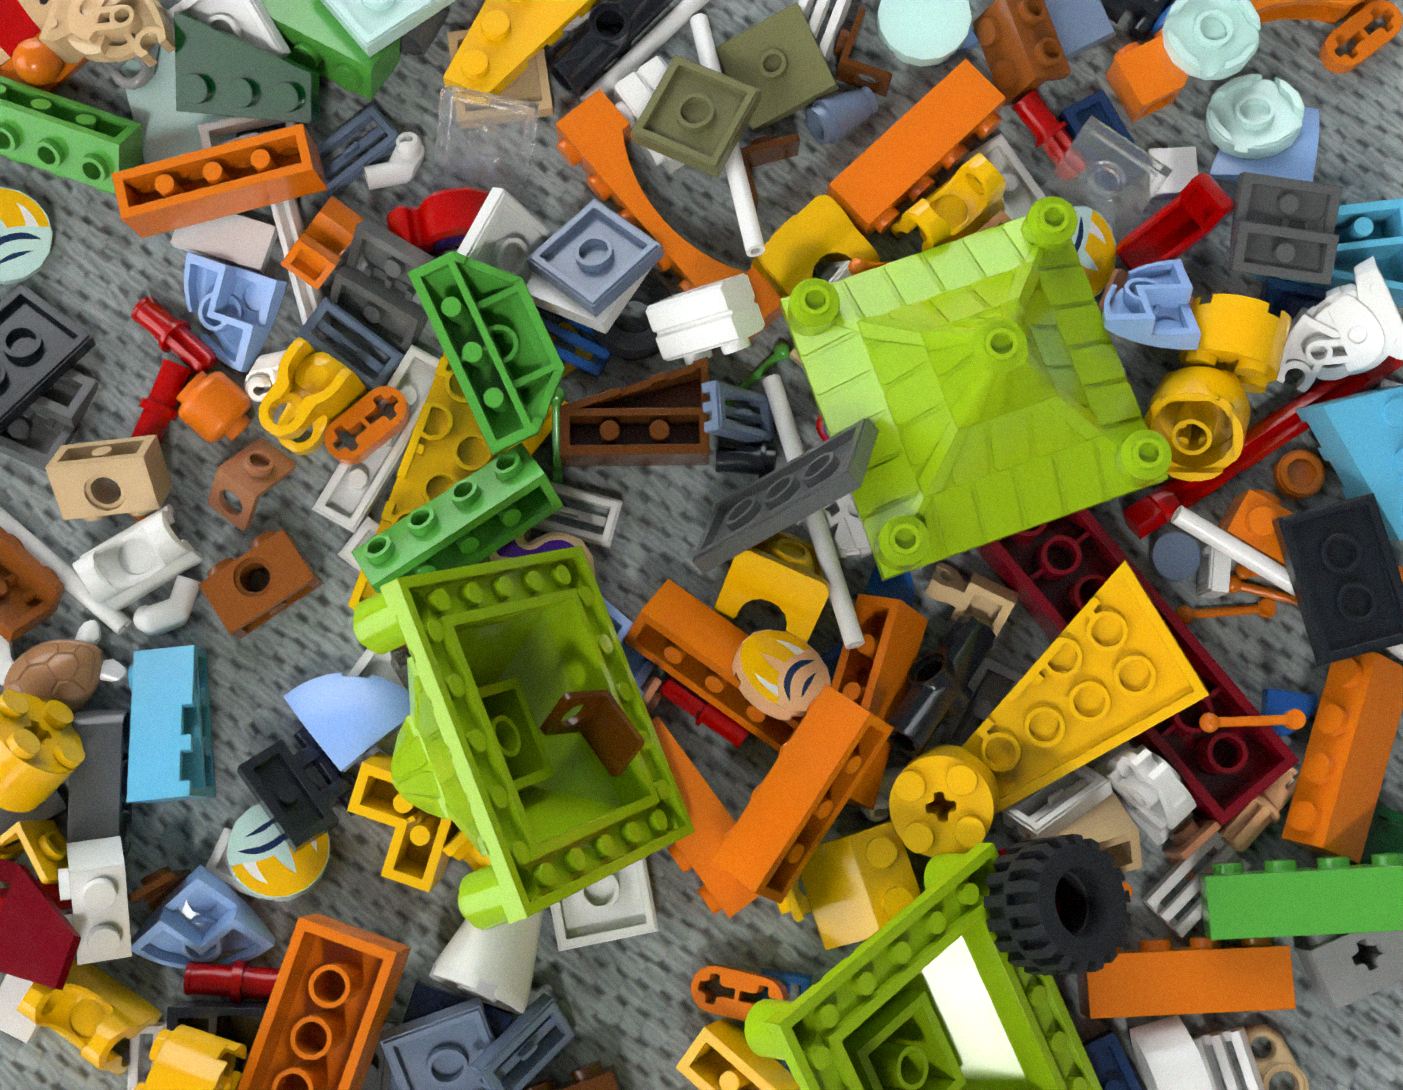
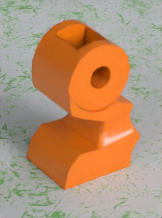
[280,195,365,290]

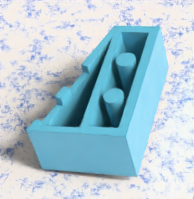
[1253,198,1403,308]
[1295,385,1403,541]
[126,645,216,803]

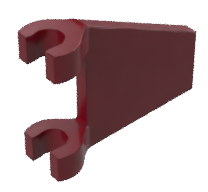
[0,859,81,990]

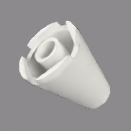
[429,909,544,1014]

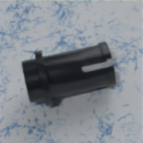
[715,441,777,479]

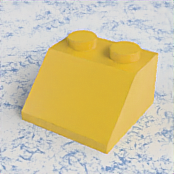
[800,821,921,950]

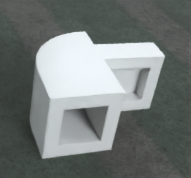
[1129,1015,1213,1090]

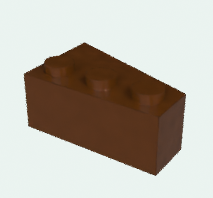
[560,357,710,467]

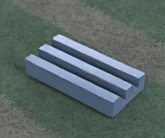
[318,103,400,198]
[295,297,404,391]
[701,380,774,445]
[470,993,576,1090]

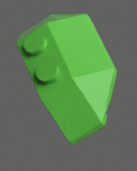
[407,251,566,455]

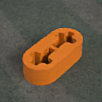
[1319,0,1403,74]
[324,386,411,465]
[691,964,789,1021]

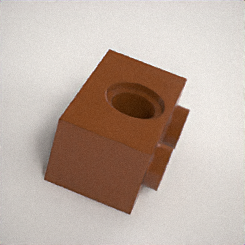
[198,529,324,638]

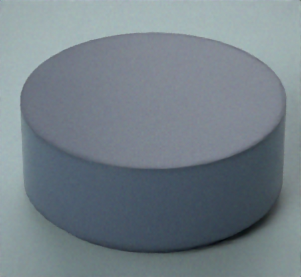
[1149,532,1201,582]

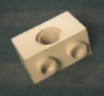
[45,434,173,522]

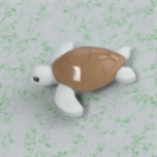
[0,620,128,715]

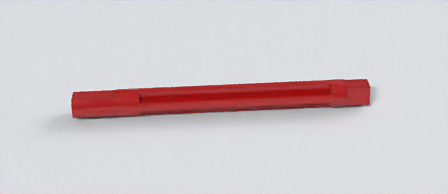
[1123,355,1403,540]

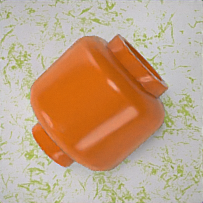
[176,371,252,443]

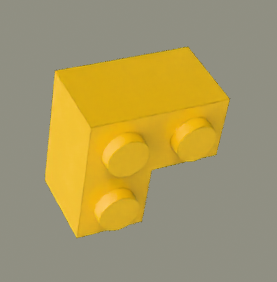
[347,751,459,892]
[675,1017,801,1090]

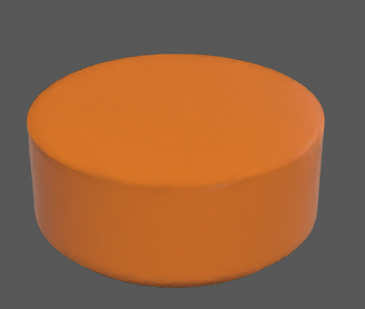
[1273,450,1325,499]

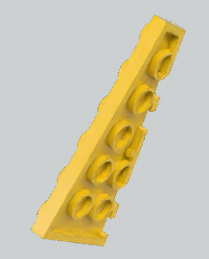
[443,0,600,104]
[348,352,568,610]
[934,559,1209,814]

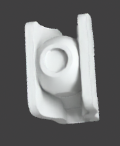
[72,504,204,611]

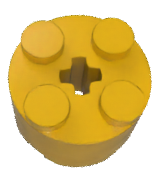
[1179,294,1292,393]
[1143,366,1251,481]
[0,689,85,812]
[889,745,999,857]
[134,1024,247,1090]

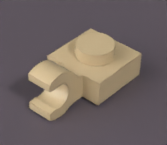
[925,563,1019,639]

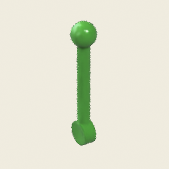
[725,342,792,407]
[552,387,566,485]

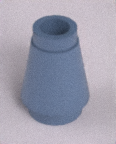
[805,86,878,145]

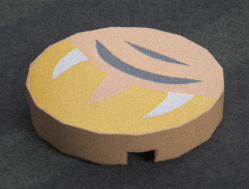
[732,629,831,721]

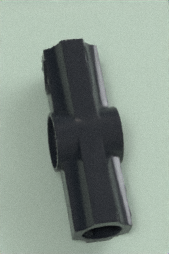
[547,0,673,96]
[887,616,996,756]

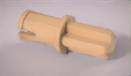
[1220,767,1299,852]

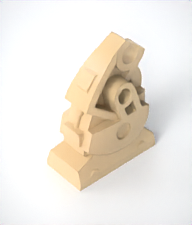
[39,0,176,67]

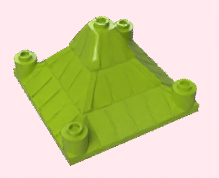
[779,196,1172,581]
[353,546,695,930]
[744,843,1102,1090]

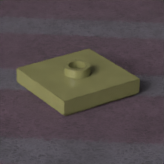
[715,2,839,133]
[630,54,762,178]

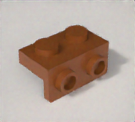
[973,0,1071,106]
[0,526,64,643]

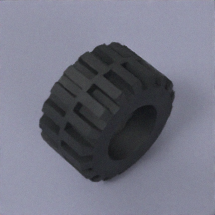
[984,834,1131,976]

